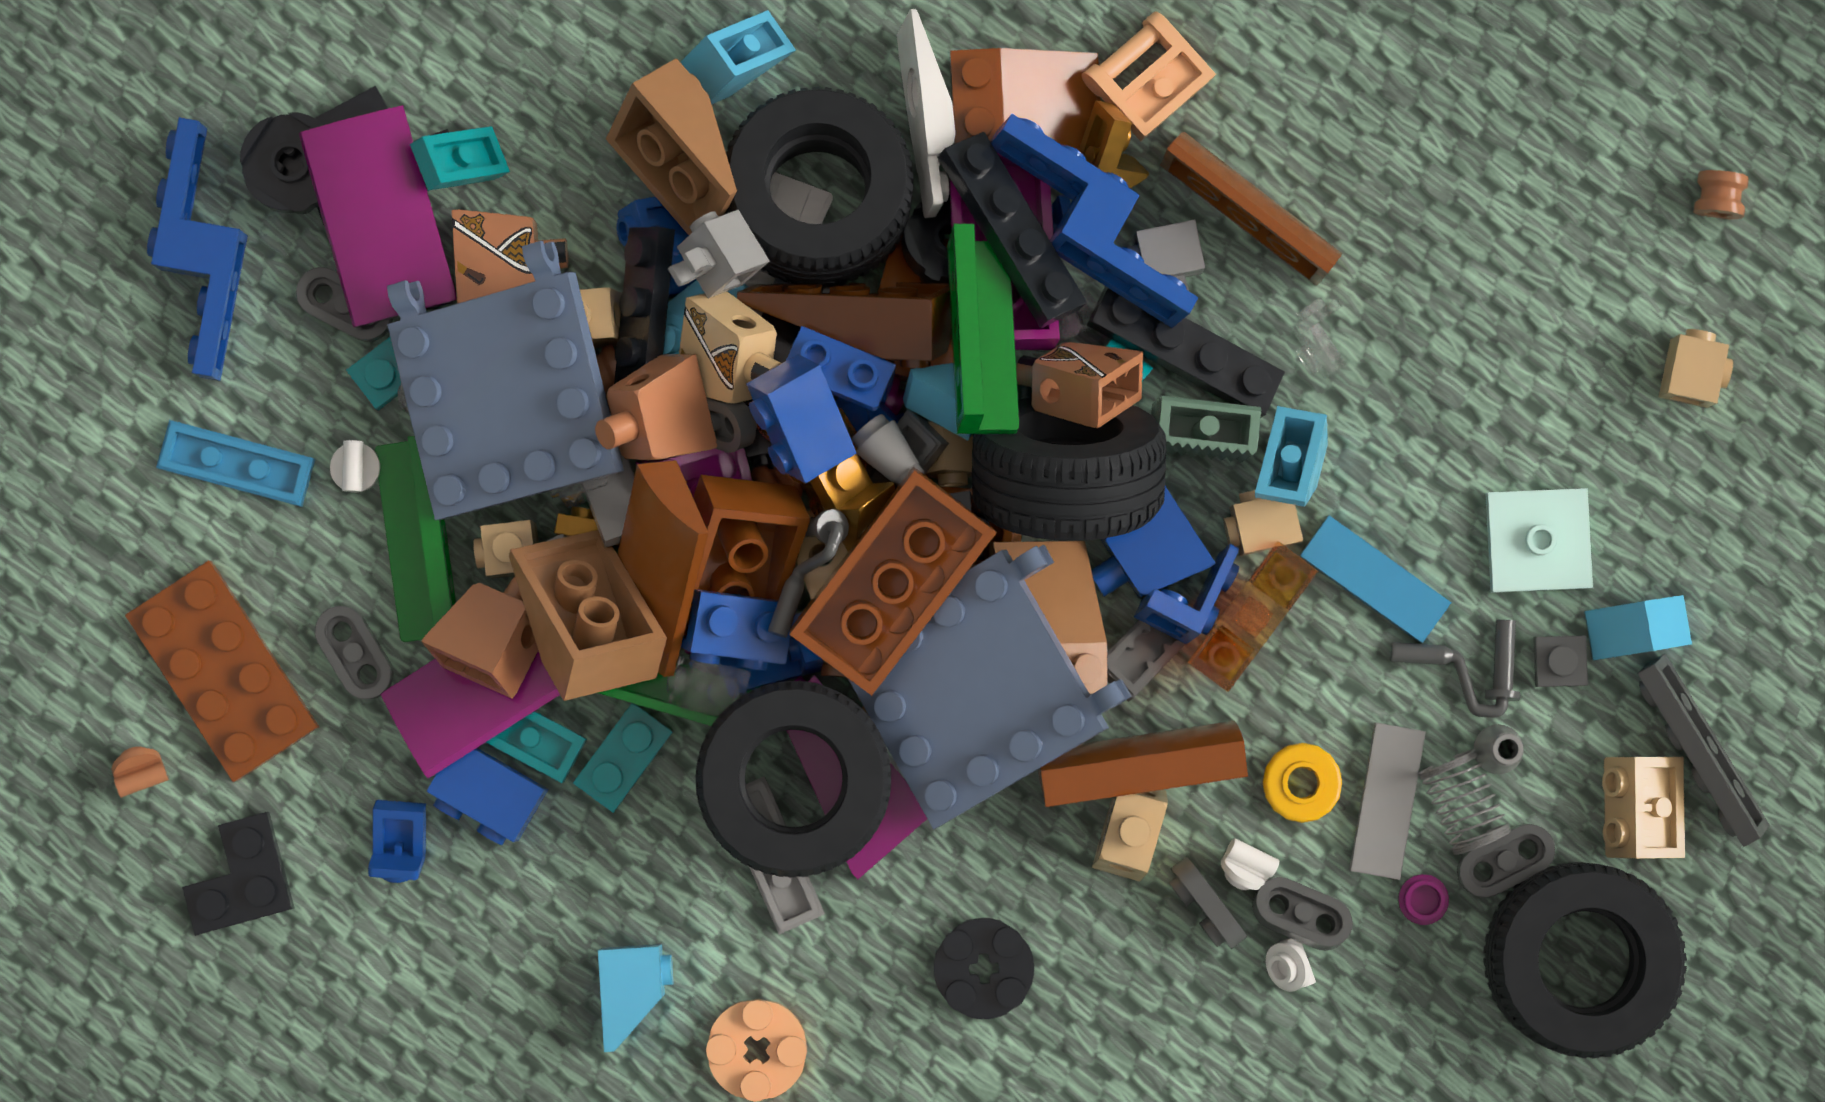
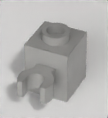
[668,210,770,299]
[1127,219,1205,291]

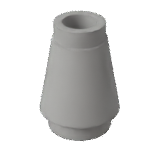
[852,414,925,487]
[1474,724,1524,774]

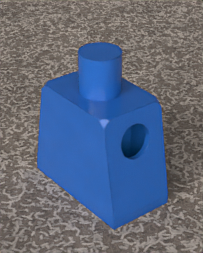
[1091,486,1216,598]

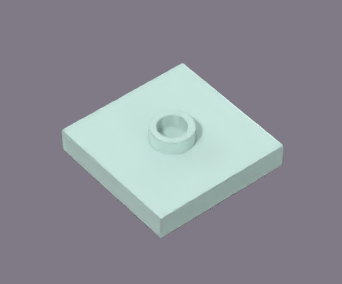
[1486,488,1593,593]

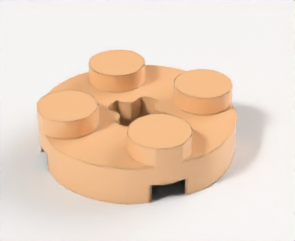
[706,999,807,1102]

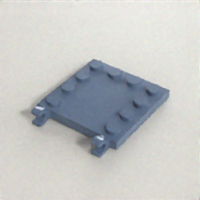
[387,241,624,520]
[849,545,1132,830]

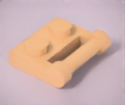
[1082,11,1216,141]

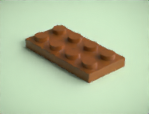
[125,560,319,782]

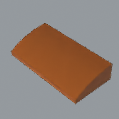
[1160,132,1343,286]
[617,460,708,677]
[789,466,997,696]
[1038,721,1248,807]

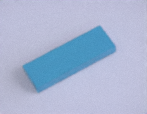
[156,420,315,507]
[1299,515,1452,644]

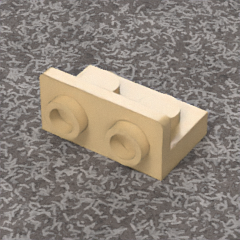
[1602,757,1685,859]

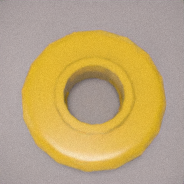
[1262,743,1342,823]

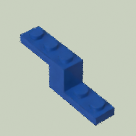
[990,114,1198,328]
[147,117,248,381]

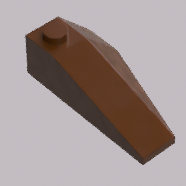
[737,282,952,368]

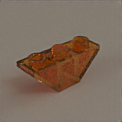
[1187,541,1318,693]

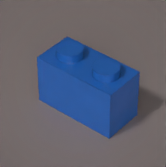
[746,354,857,483]
[426,748,549,845]

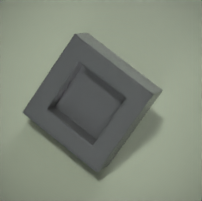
[1533,636,1588,687]

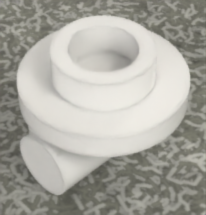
[330,440,381,493]
[1221,838,1279,890]
[1266,938,1316,992]

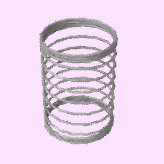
[1418,749,1511,855]

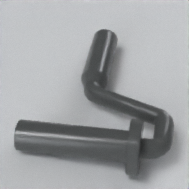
[768,509,849,638]
[1390,620,1520,718]

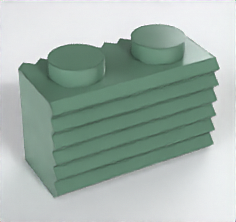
[1151,395,1261,463]

